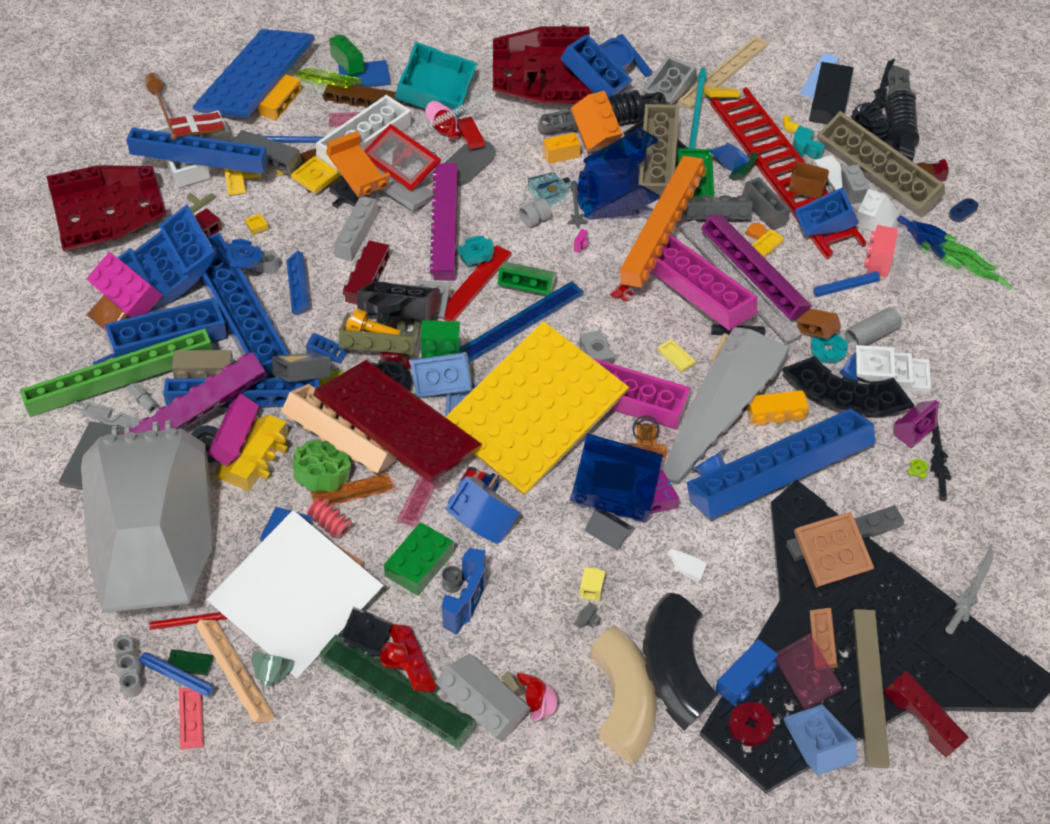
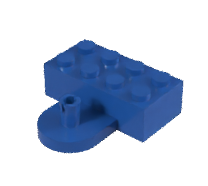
[560,34,634,97]

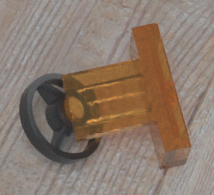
[626,415,666,461]

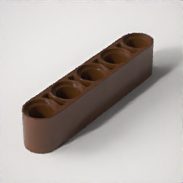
[322,81,404,108]

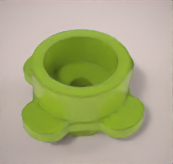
[908,459,929,478]

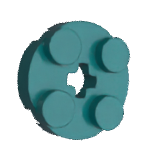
[458,235,495,266]
[810,333,848,364]

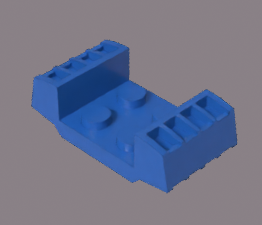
[442,548,486,635]

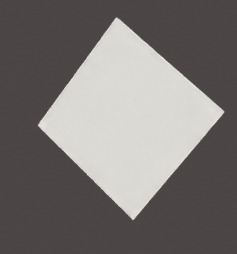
[206,510,384,678]

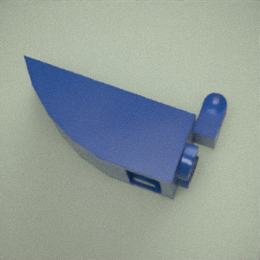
[445,476,520,544]

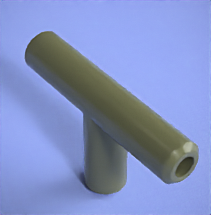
[187,193,215,213]

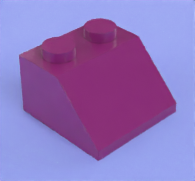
[893,400,939,449]

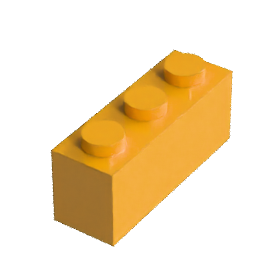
[258,74,302,121]
[746,390,809,426]

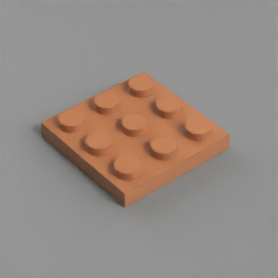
[794,511,874,588]

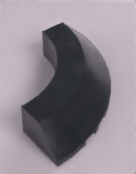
[782,356,914,414]

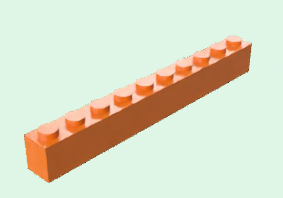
[619,156,706,288]

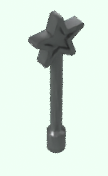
[568,181,588,229]

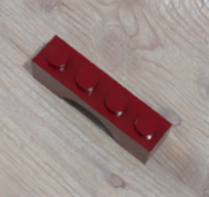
[884,671,969,757]

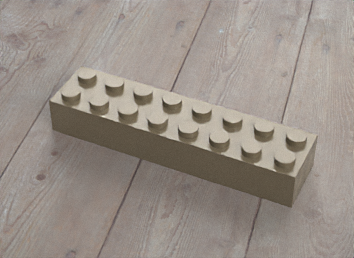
[817,111,946,218]

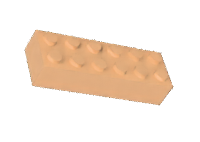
[281,384,397,473]

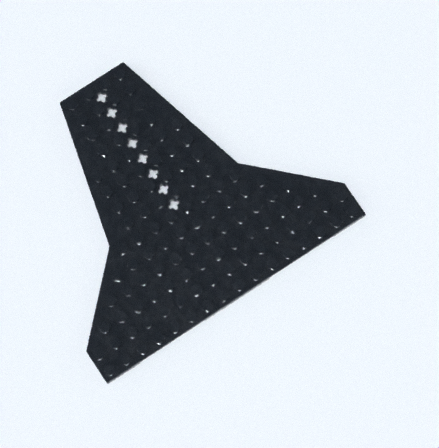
[699,480,1050,794]

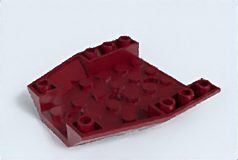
[493,26,592,104]
[46,165,166,251]

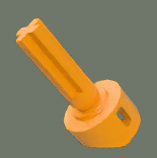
[346,308,401,335]

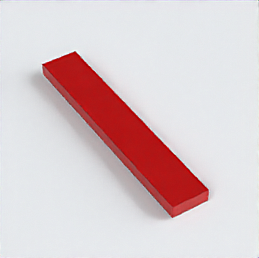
[440,245,512,321]

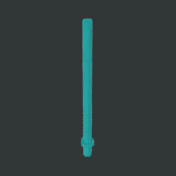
[689,67,707,149]

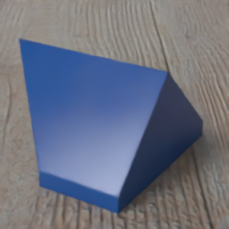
[708,142,750,171]

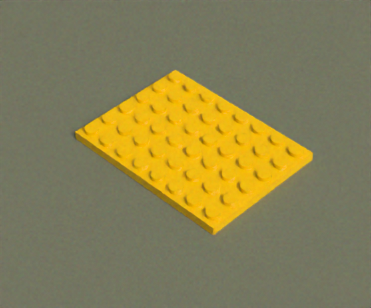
[446,321,629,496]

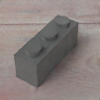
[742,177,791,230]

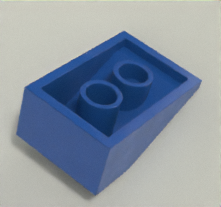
[795,187,859,236]

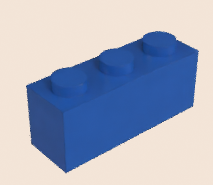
[715,639,778,706]

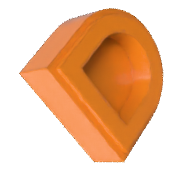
[745,223,766,240]

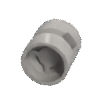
[519,197,551,228]

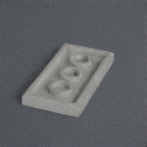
[376,161,435,211]

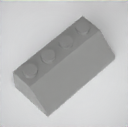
[435,653,531,742]

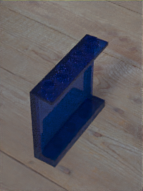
[569,433,663,522]

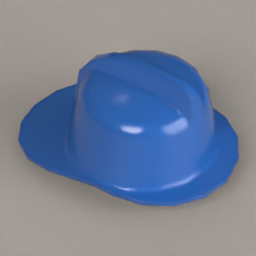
[692,444,728,475]

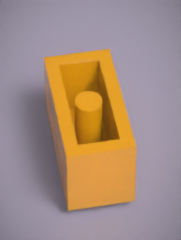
[543,133,581,164]

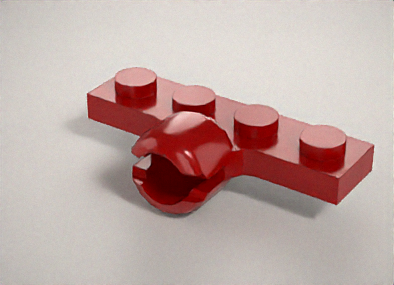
[380,624,436,692]

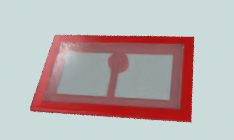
[364,124,442,192]

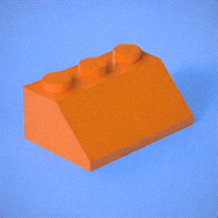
[571,91,622,152]

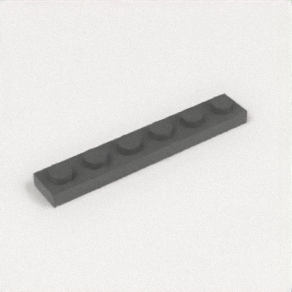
[786,505,904,561]

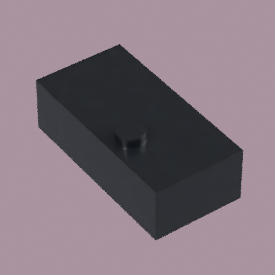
[809,61,854,125]

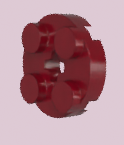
[729,702,774,747]

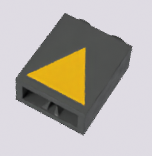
[272,352,333,382]

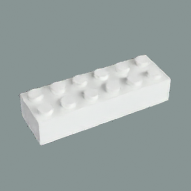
[316,95,411,175]

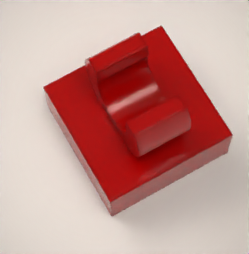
[610,283,635,302]

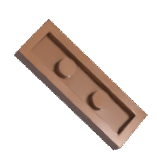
[810,608,838,670]

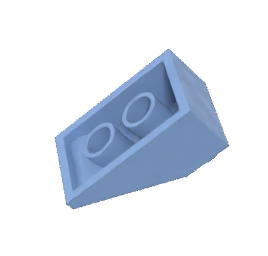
[784,705,857,775]

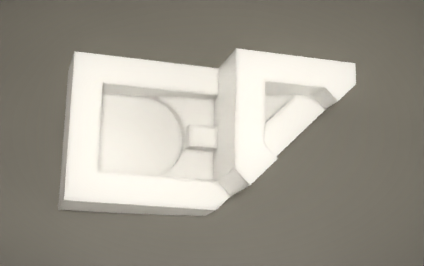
[667,549,707,582]

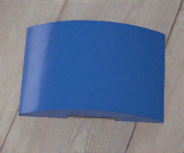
[117,204,216,312]

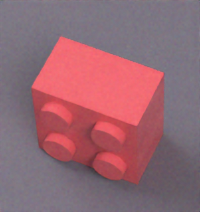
[864,225,898,277]

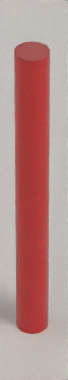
[149,612,227,630]

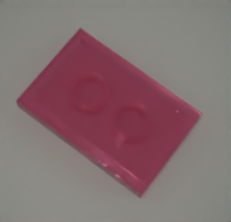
[776,634,843,710]

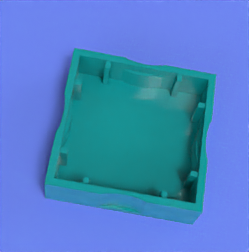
[395,41,477,119]

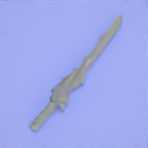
[945,546,993,634]

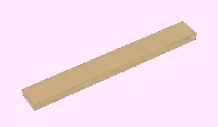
[678,36,768,111]

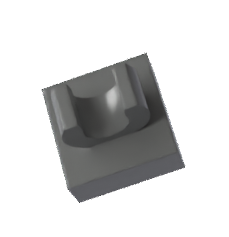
[573,602,601,628]

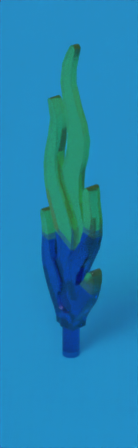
[896,215,1012,290]

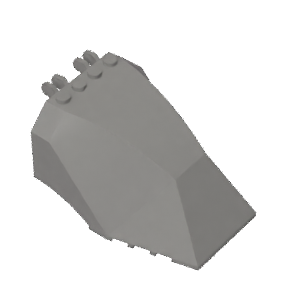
[81,420,213,613]

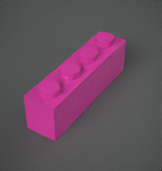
[207,393,259,466]

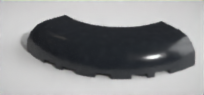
[643,593,718,730]

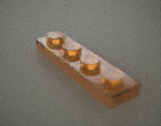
[310,473,393,506]

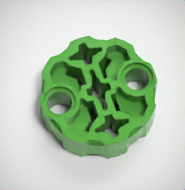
[292,440,351,492]

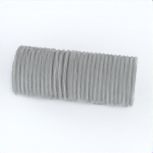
[845,307,902,350]

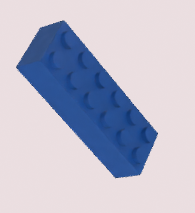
[104,298,226,358]

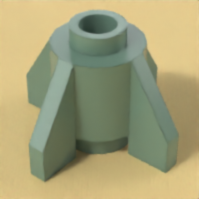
[251,651,294,687]

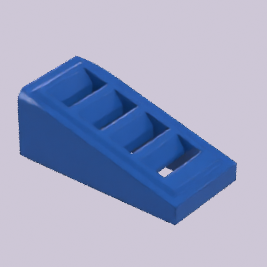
[306,333,349,364]

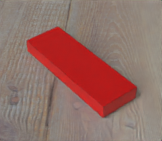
[457,117,485,150]

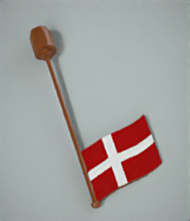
[144,73,225,140]

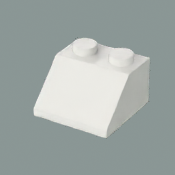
[857,189,899,231]

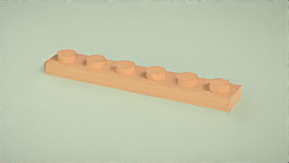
[196,620,274,722]

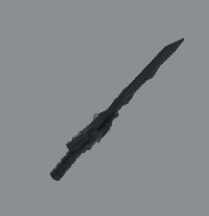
[871,59,895,110]
[930,420,952,501]

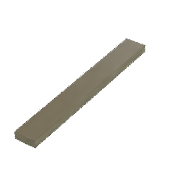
[853,609,890,768]

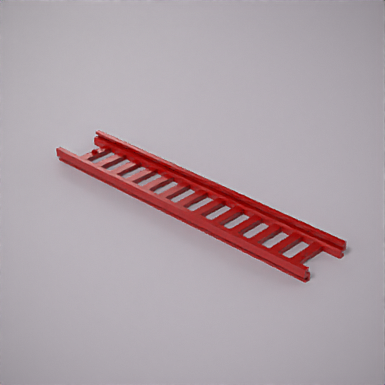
[710,87,867,260]

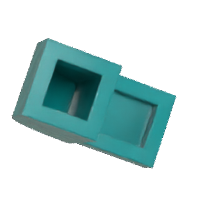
[792,125,825,159]

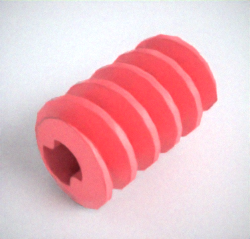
[307,497,352,539]

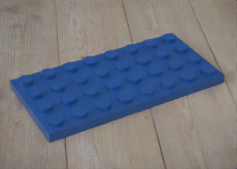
[192,29,315,118]

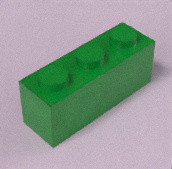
[329,34,364,75]
[497,261,557,295]

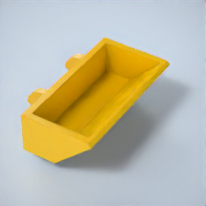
[213,415,289,491]

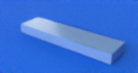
[800,52,839,98]

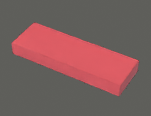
[179,687,203,750]

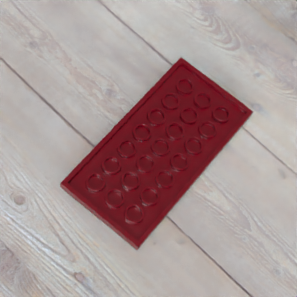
[313,360,482,483]

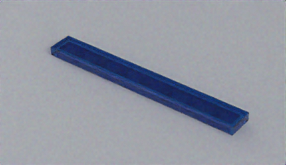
[461,281,583,364]

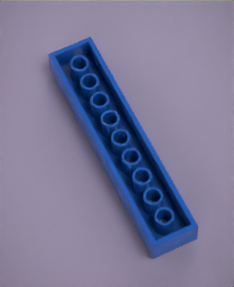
[200,232,289,378]
[687,408,876,519]

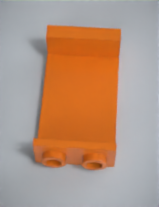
[326,131,390,197]

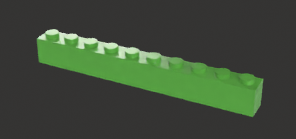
[20,328,213,417]

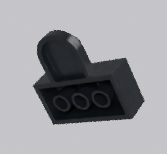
[357,281,440,324]

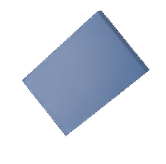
[410,352,473,397]

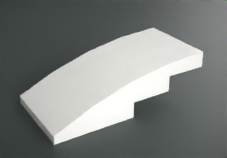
[856,345,931,392]

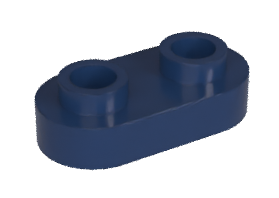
[949,198,978,222]

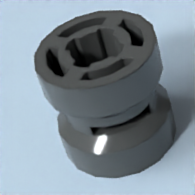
[442,566,462,593]

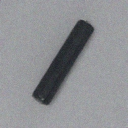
[711,324,765,336]

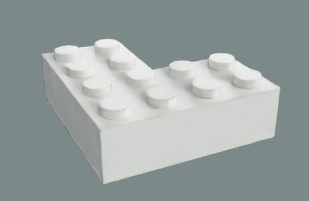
[154,110,231,188]

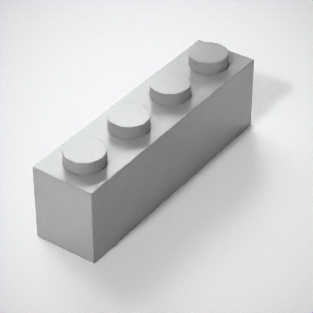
[334,196,378,262]

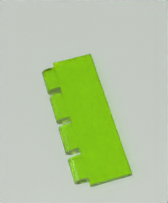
[296,67,362,88]

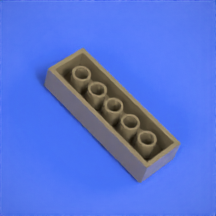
[639,104,679,198]

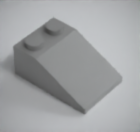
[643,55,697,105]

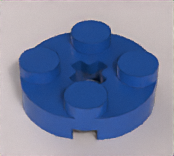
[225,239,263,269]

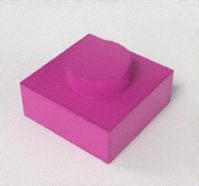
[574,229,589,253]

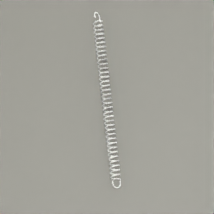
[381,91,496,149]

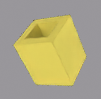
[579,567,605,601]

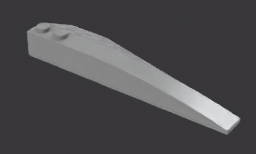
[663,327,790,483]

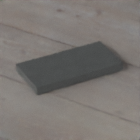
[58,421,124,491]

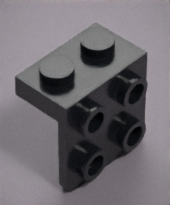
[340,606,392,657]

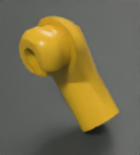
[782,115,799,133]

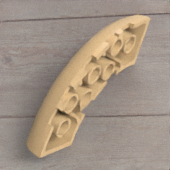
[590,625,657,765]

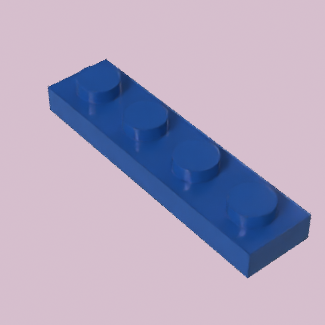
[286,250,310,315]

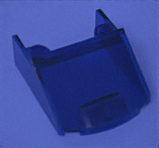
[577,128,660,220]

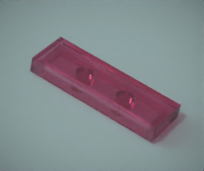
[397,475,439,528]

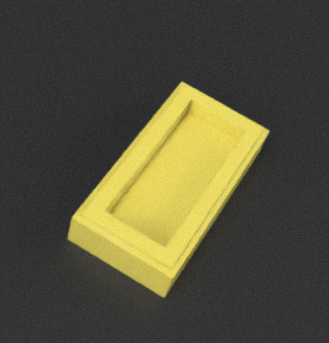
[657,339,696,373]

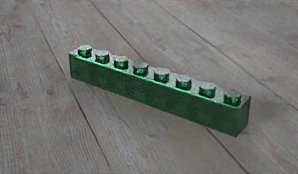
[320,634,475,750]

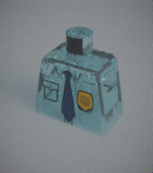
[528,172,571,207]

